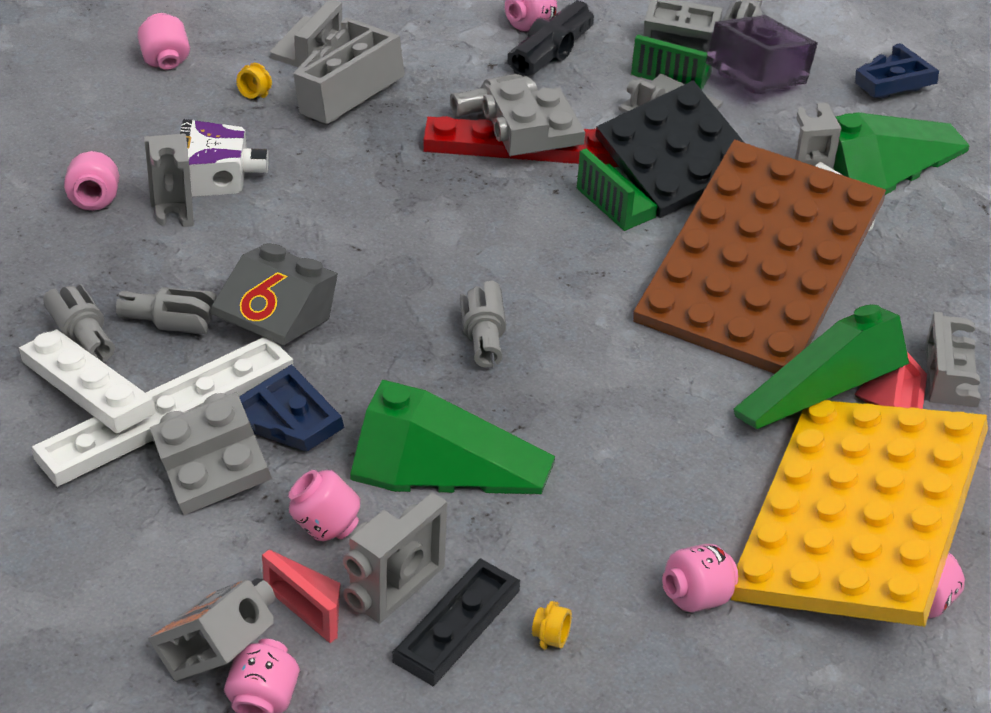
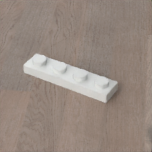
[19,329,156,434]

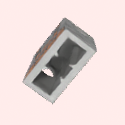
[148,578,275,681]

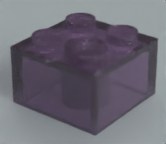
[706,15,818,94]

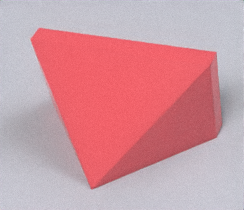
[855,352,927,409]
[262,549,341,643]

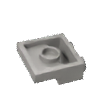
[482,80,585,156]
[150,392,272,515]
[343,492,447,624]

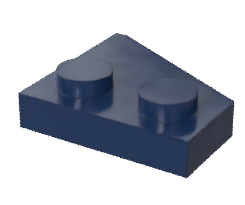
[855,43,939,98]
[239,364,345,452]

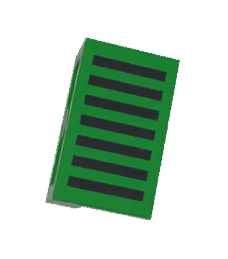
[631,34,713,90]
[576,148,657,231]

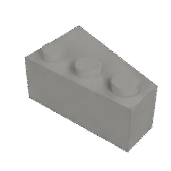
[293,17,405,124]

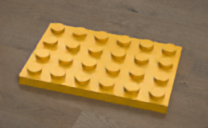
[731,400,988,627]

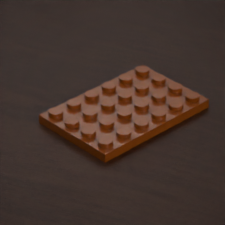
[633,139,886,374]

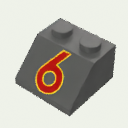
[210,243,338,345]

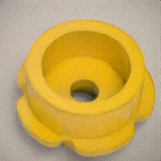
[236,62,272,99]
[532,601,572,650]

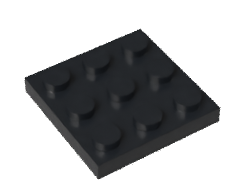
[595,80,745,218]

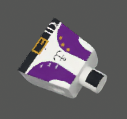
[180,119,269,197]

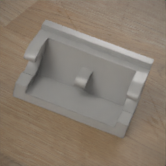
[644,0,723,53]
[795,102,841,169]
[144,134,194,227]
[926,312,980,407]

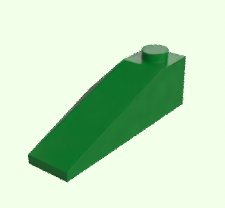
[833,112,970,195]
[733,304,909,429]
[350,379,555,494]

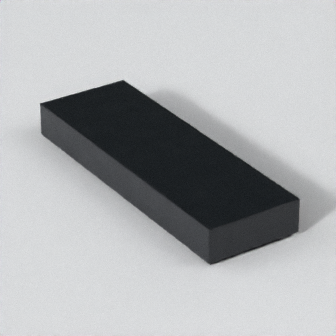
[393,558,520,687]

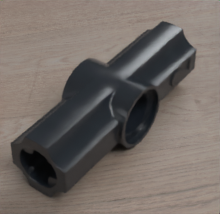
[507,0,594,77]

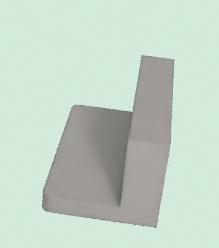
[270,0,342,67]

